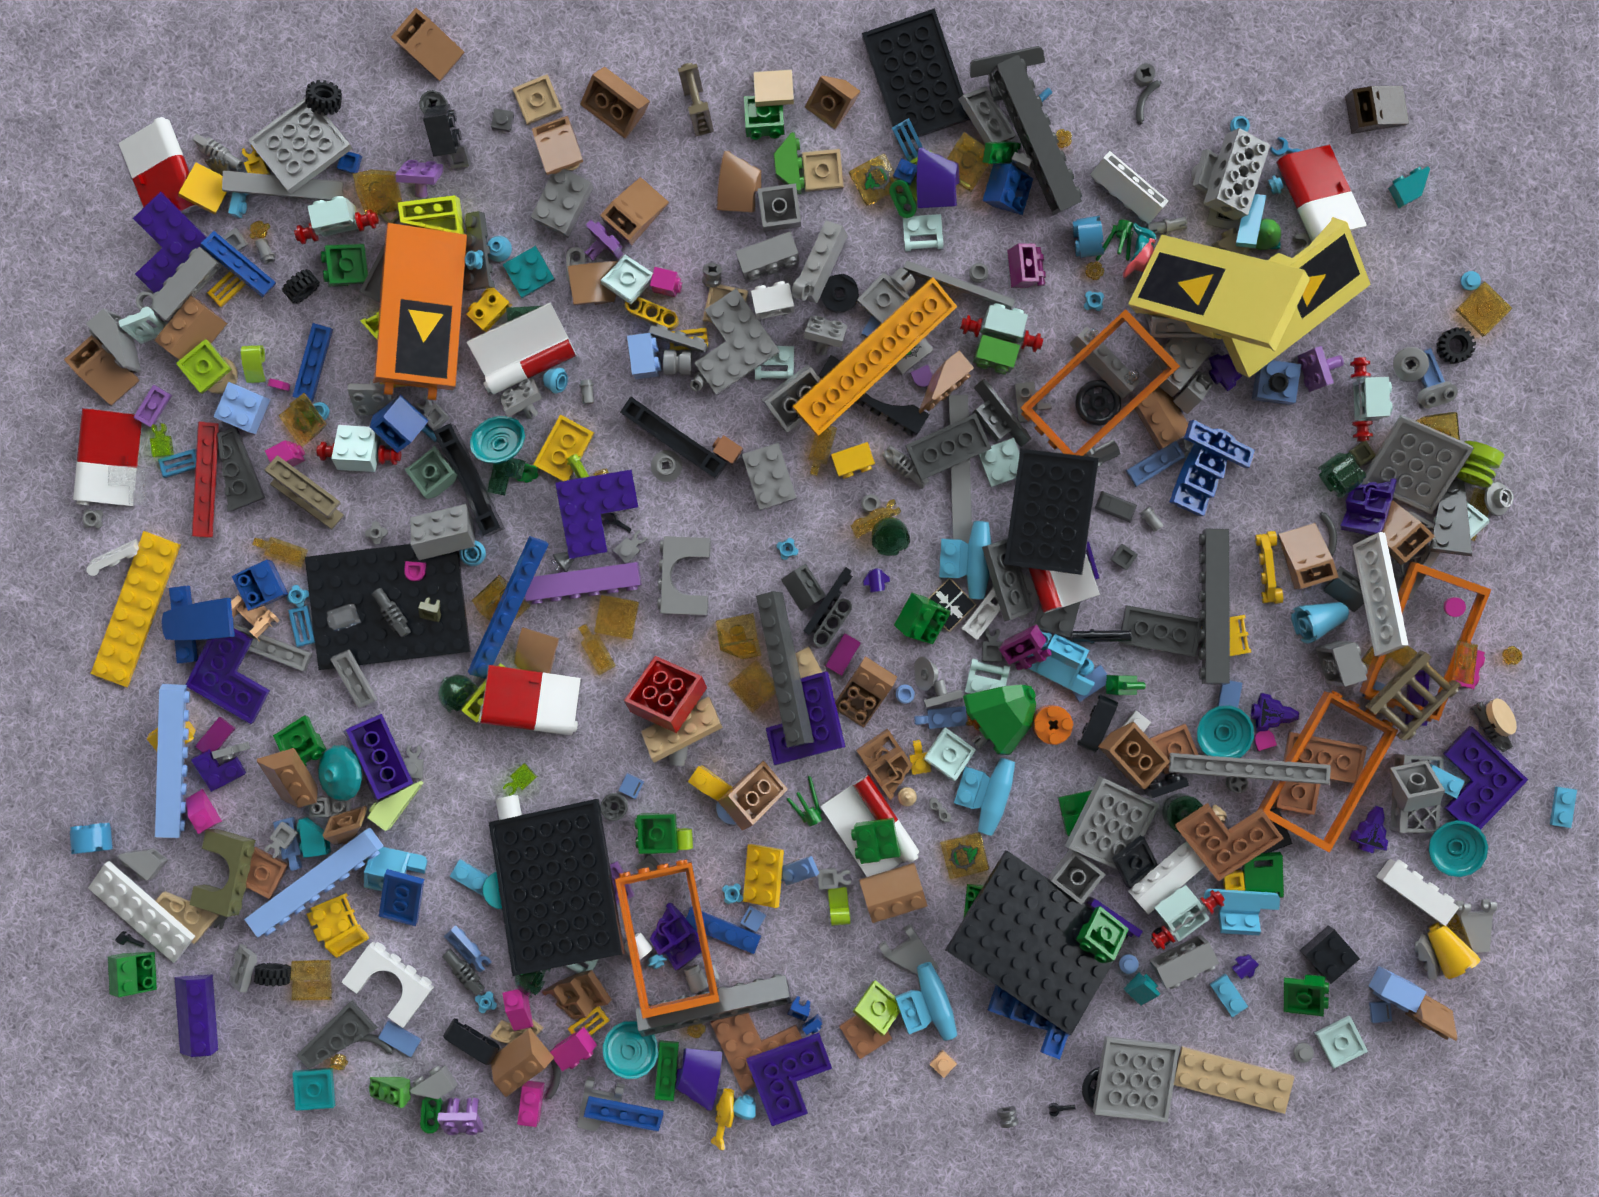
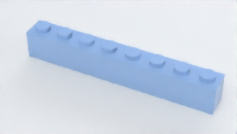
[155,684,190,838]
[244,828,384,938]

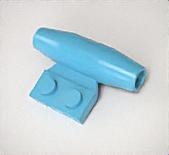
[939,521,991,599]
[954,758,1015,836]
[895,962,957,1041]

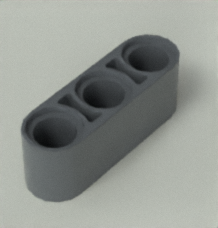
[813,598,852,647]

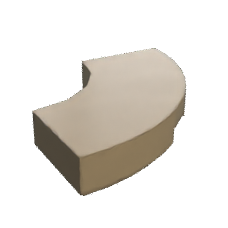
[490,1019,544,1044]

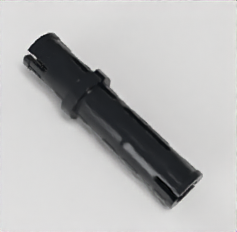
[1072,629,1132,644]

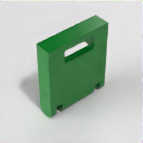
[1242,852,1284,898]

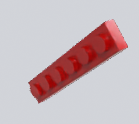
[191,421,219,538]

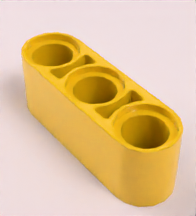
[625,297,679,330]

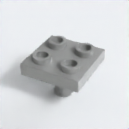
[804,316,848,355]
[500,378,542,419]
[347,379,392,416]

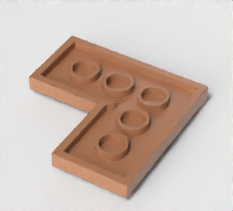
[1275,732,1367,815]
[1175,803,1284,881]
[711,1013,802,1092]

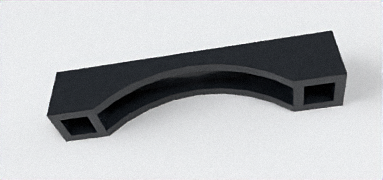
[819,355,930,436]
[620,396,727,480]
[433,423,505,537]

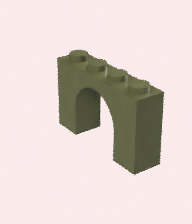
[189,829,256,917]

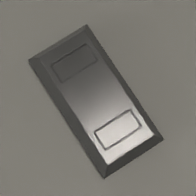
[1095,491,1137,523]

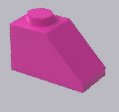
[186,789,222,834]
[502,988,533,1031]

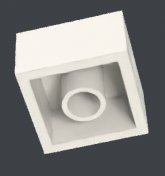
[751,281,794,320]

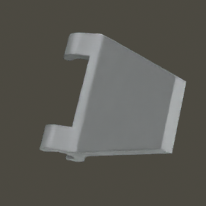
[1455,899,1497,953]
[879,924,939,975]
[577,1076,625,1131]

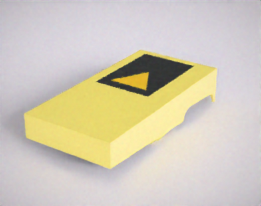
[1221,217,1371,378]
[1128,235,1310,352]

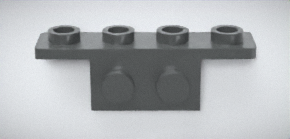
[973,379,1031,447]

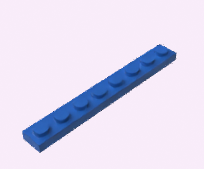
[467,536,549,679]

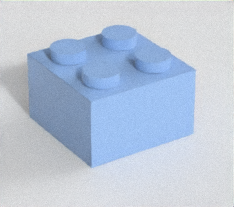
[627,333,662,379]
[214,382,271,434]
[1369,966,1426,1013]

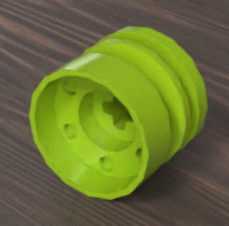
[1456,441,1505,487]

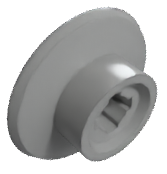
[1393,347,1429,382]
[651,450,682,482]
[1485,482,1513,516]
[914,657,939,691]

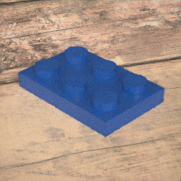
[379,869,425,926]

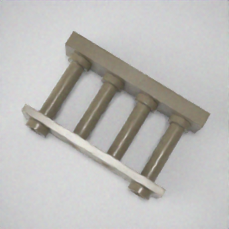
[677,63,714,137]
[264,455,344,530]
[1365,650,1461,741]

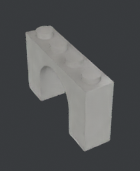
[657,536,711,615]

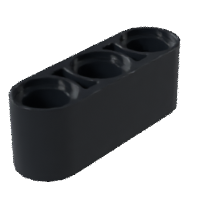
[1077,694,1118,753]
[443,1018,500,1065]

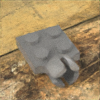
[857,268,916,324]

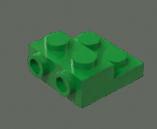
[744,96,785,140]
[321,244,368,287]
[273,715,326,766]
[1058,790,1092,836]
[635,813,678,854]
[851,818,901,864]
[1076,906,1129,963]
[1284,974,1329,1017]

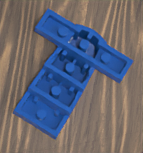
[1169,420,1255,516]
[162,586,235,664]
[987,986,1069,1060]

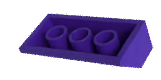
[344,714,413,800]
[174,974,218,1057]

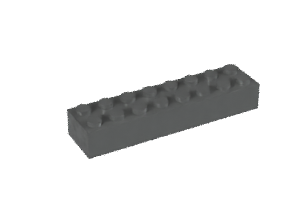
[991,54,1082,216]

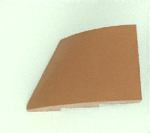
[717,151,761,212]
[568,261,618,306]
[514,627,560,674]
[856,729,912,800]
[542,970,612,1019]

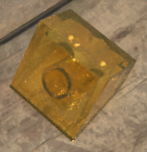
[947,132,990,192]
[472,574,531,622]
[728,659,776,713]

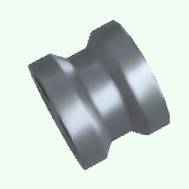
[1134,63,1155,87]
[702,263,722,287]
[1226,777,1248,793]
[997,1106,1019,1128]

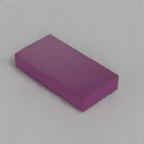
[825,633,861,676]
[195,717,236,753]

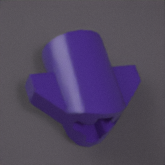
[863,568,890,592]
[1231,954,1259,980]

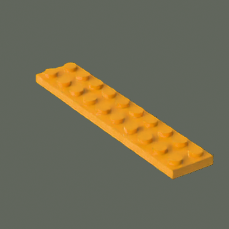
[792,277,957,436]

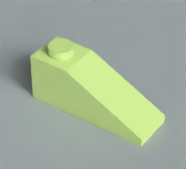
[367,781,424,831]

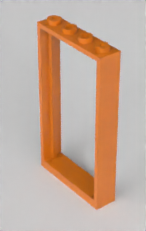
[1020,309,1180,456]
[1359,562,1492,722]
[1258,690,1399,853]
[615,859,720,1019]

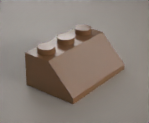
[580,66,650,139]
[154,296,228,360]
[1130,387,1188,450]
[1098,722,1170,790]
[257,748,318,808]
[859,863,928,923]
[491,1028,554,1097]

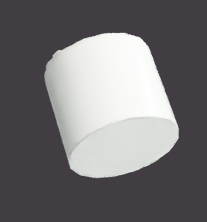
[495,795,522,820]
[623,932,653,959]

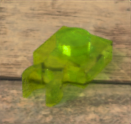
[150,423,174,458]
[503,763,538,796]

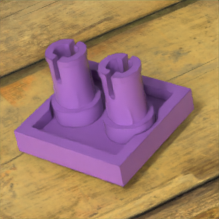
[1297,346,1344,392]
[437,1098,483,1135]

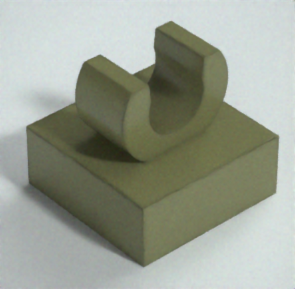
[418,598,441,622]

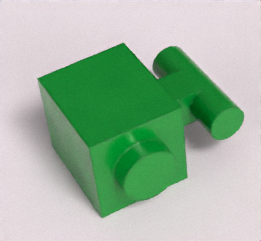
[1106,675,1146,695]

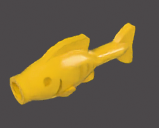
[711,1088,735,1150]

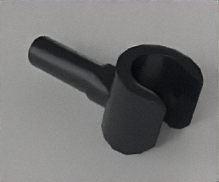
[606,513,632,533]
[115,931,145,948]
[1049,1103,1076,1117]

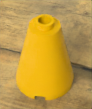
[1427,922,1481,979]

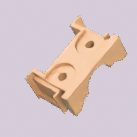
[231,594,280,642]

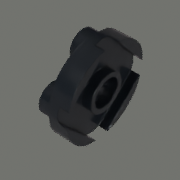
[821,274,859,313]

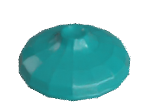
[470,416,525,464]
[1197,705,1254,758]
[318,745,362,801]
[1429,820,1488,877]
[603,1021,659,1079]

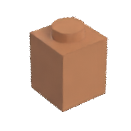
[712,435,743,465]

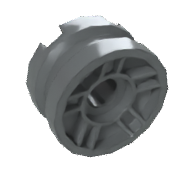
[419,90,448,115]
[600,793,628,821]

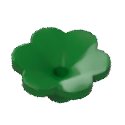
[515,464,539,483]

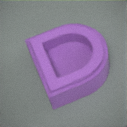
[910,365,932,387]

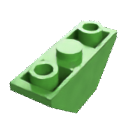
[774,132,805,194]
[369,1077,411,1108]

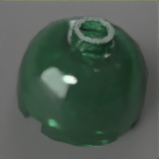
[871,517,910,556]
[438,674,477,713]
[515,969,551,998]

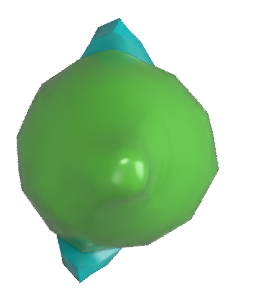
[1256,219,1282,250]

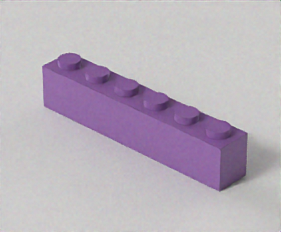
[525,562,642,604]

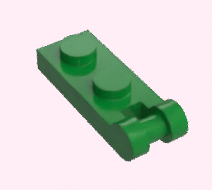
[982,141,1021,164]

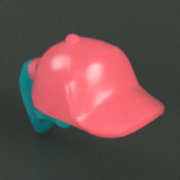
[1123,223,1156,278]

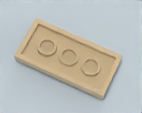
[641,696,723,763]

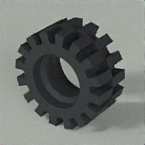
[305,80,342,115]
[282,269,320,304]
[1436,327,1476,364]
[254,963,291,987]

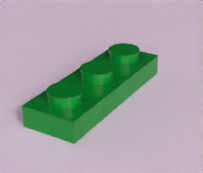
[655,1040,679,1101]

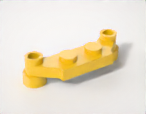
[1255,531,1283,604]

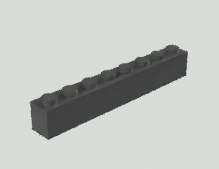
[1199,528,1230,685]
[756,591,814,747]
[635,974,792,1037]

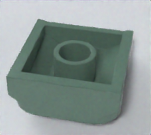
[405,446,457,499]

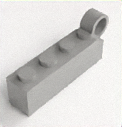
[792,220,848,304]
[136,247,223,321]

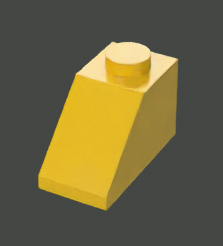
[688,765,732,801]

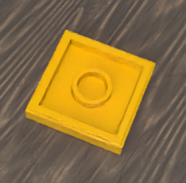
[178,162,227,215]

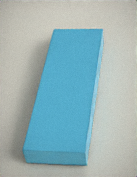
[1236,194,1266,248]

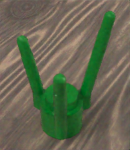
[1096,220,1134,261]
[787,776,822,827]

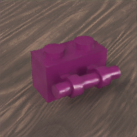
[1007,243,1046,288]
[999,624,1052,671]

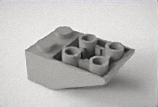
[86,308,141,372]

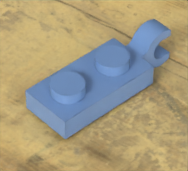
[914,706,967,729]
[273,817,303,871]
[781,856,819,886]
[444,925,491,973]

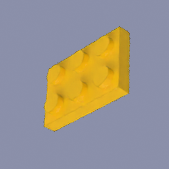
[533,414,595,481]
[743,844,784,908]

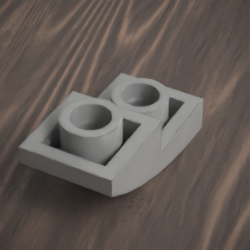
[309,797,351,817]
[1415,934,1440,980]

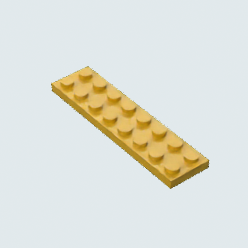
[90,531,181,687]

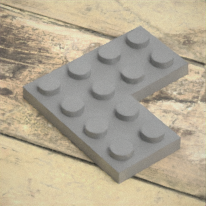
[695,288,780,396]

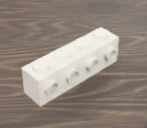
[1090,151,1169,224]
[1128,841,1206,915]
[1376,858,1459,926]

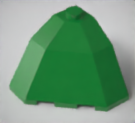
[963,684,1036,755]

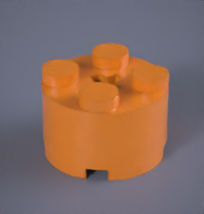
[1032,705,1073,745]

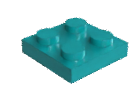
[502,245,555,298]
[292,1068,336,1111]

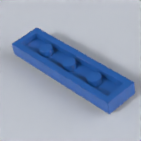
[200,231,276,298]
[292,323,333,402]
[686,907,761,954]
[584,1096,663,1132]

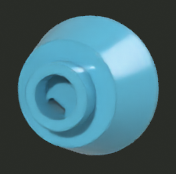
[487,236,512,262]
[543,368,568,394]
[459,540,486,566]
[733,1095,756,1120]

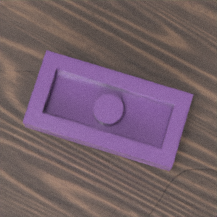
[134,385,172,428]

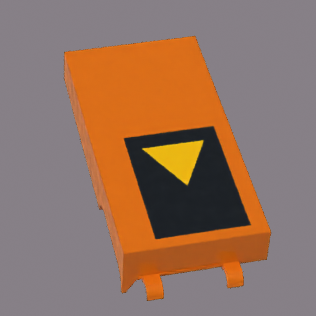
[373,223,467,400]

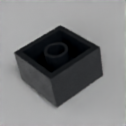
[423,104,462,157]
[1299,925,1360,984]

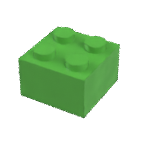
[973,335,1020,375]

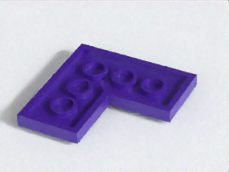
[132,192,207,293]
[555,469,638,559]
[185,628,270,724]
[766,672,846,765]
[1443,726,1528,830]
[746,1033,832,1126]

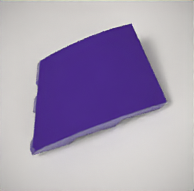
[917,147,960,208]
[1340,479,1397,536]
[650,903,702,971]
[676,1048,722,1111]

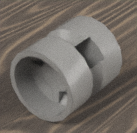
[663,350,692,375]

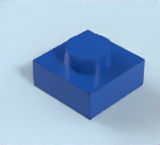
[337,152,362,175]
[802,1014,822,1035]

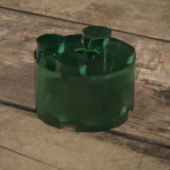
[1318,452,1366,498]
[1162,793,1203,834]

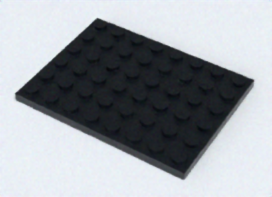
[305,544,471,670]
[489,799,625,976]
[945,850,1128,1035]

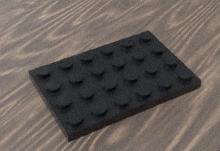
[862,8,971,144]
[1004,448,1099,575]

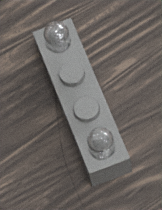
[1069,327,1140,399]

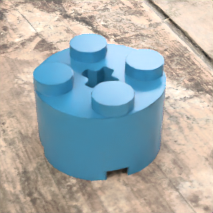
[1072,215,1104,258]
[70,823,113,854]

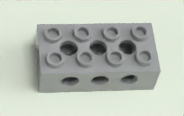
[1203,128,1270,220]

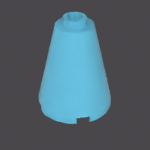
[1291,602,1349,644]

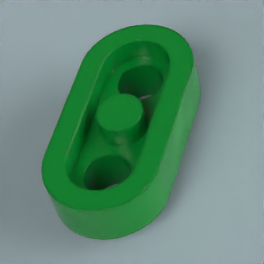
[889,179,917,218]
[420,1097,442,1134]

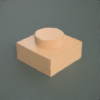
[930,1050,957,1078]

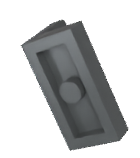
[781,564,826,611]
[1323,566,1364,612]

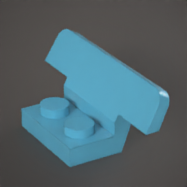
[1026,634,1095,696]
[364,847,427,891]
[1203,889,1280,936]

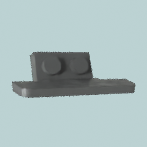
[970,46,1045,101]

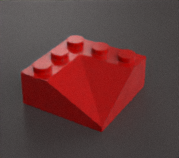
[624,656,707,733]

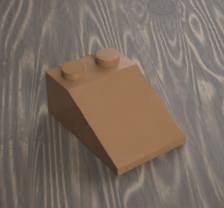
[718,761,788,831]

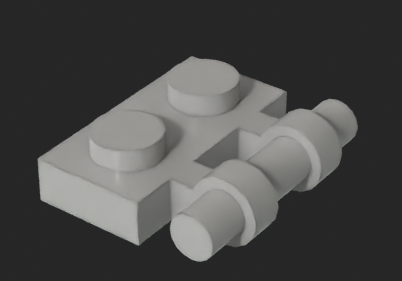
[229,944,257,993]

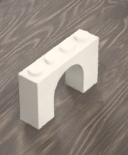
[342,942,434,1028]

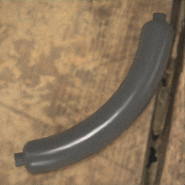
[1136,80,1162,124]
[1320,512,1337,557]
[352,1034,393,1054]
[545,1059,561,1100]

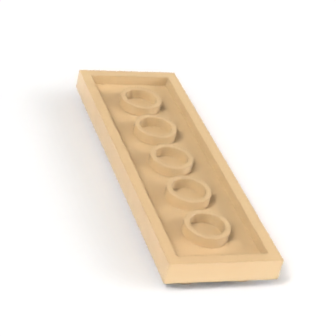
[1174,1046,1294,1114]

